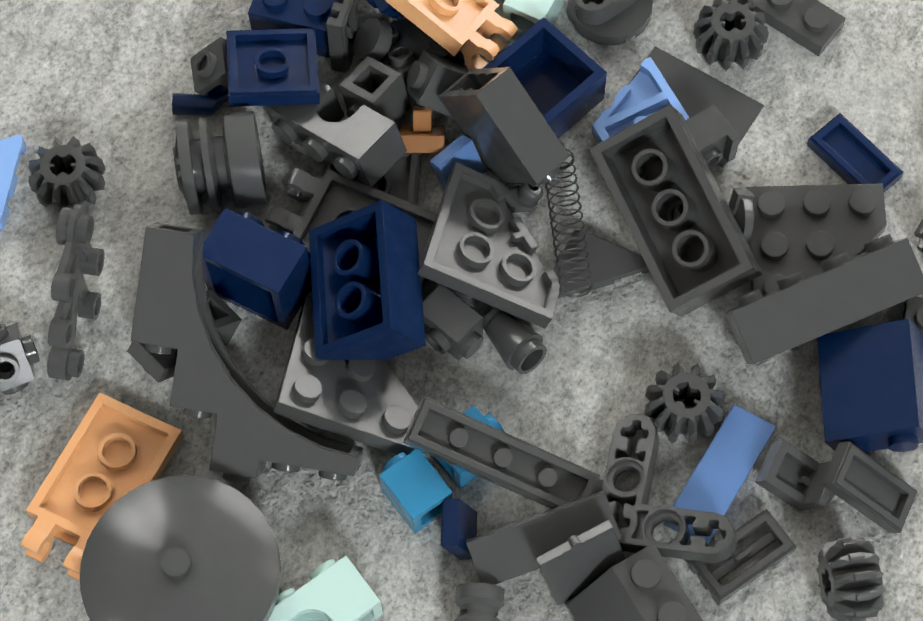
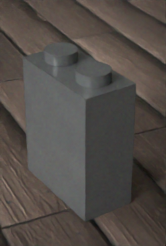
[438,67,570,185]

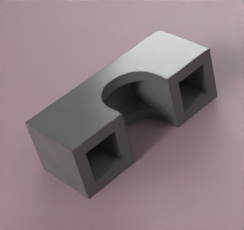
[266,80,407,188]

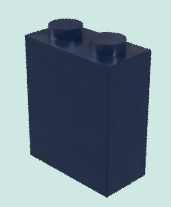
[817,318,923,456]

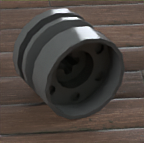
[173,111,268,215]

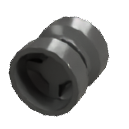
[454,582,505,621]

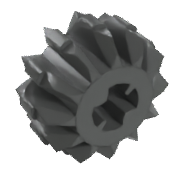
[693,0,769,71]
[28,136,106,214]
[644,362,725,445]
[816,537,885,621]

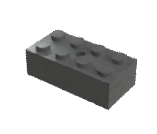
[589,105,763,317]

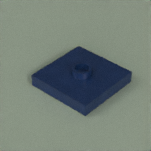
[226,28,320,107]

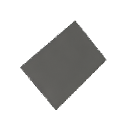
[629,46,764,168]

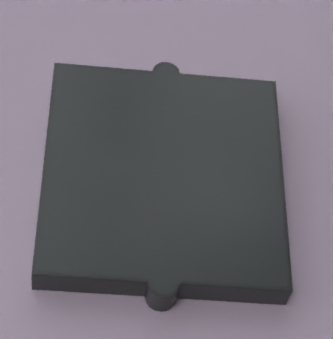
[536,520,625,606]

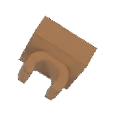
[400,105,445,153]

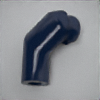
[172,85,228,116]

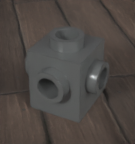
[0,323,40,395]

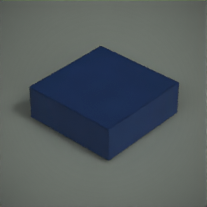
[441,498,477,560]

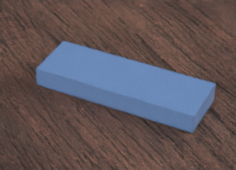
[664,404,776,545]

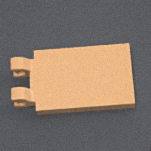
[385,0,518,70]
[20,392,184,581]

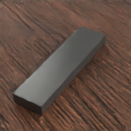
[403,396,600,509]

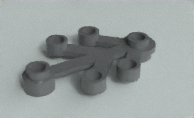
[47,204,105,381]

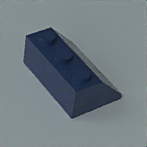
[309,200,426,360]

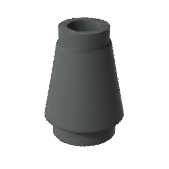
[483,308,547,374]

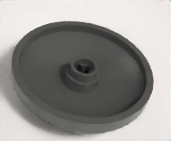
[80,476,281,621]

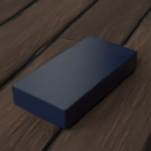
[807,113,904,192]

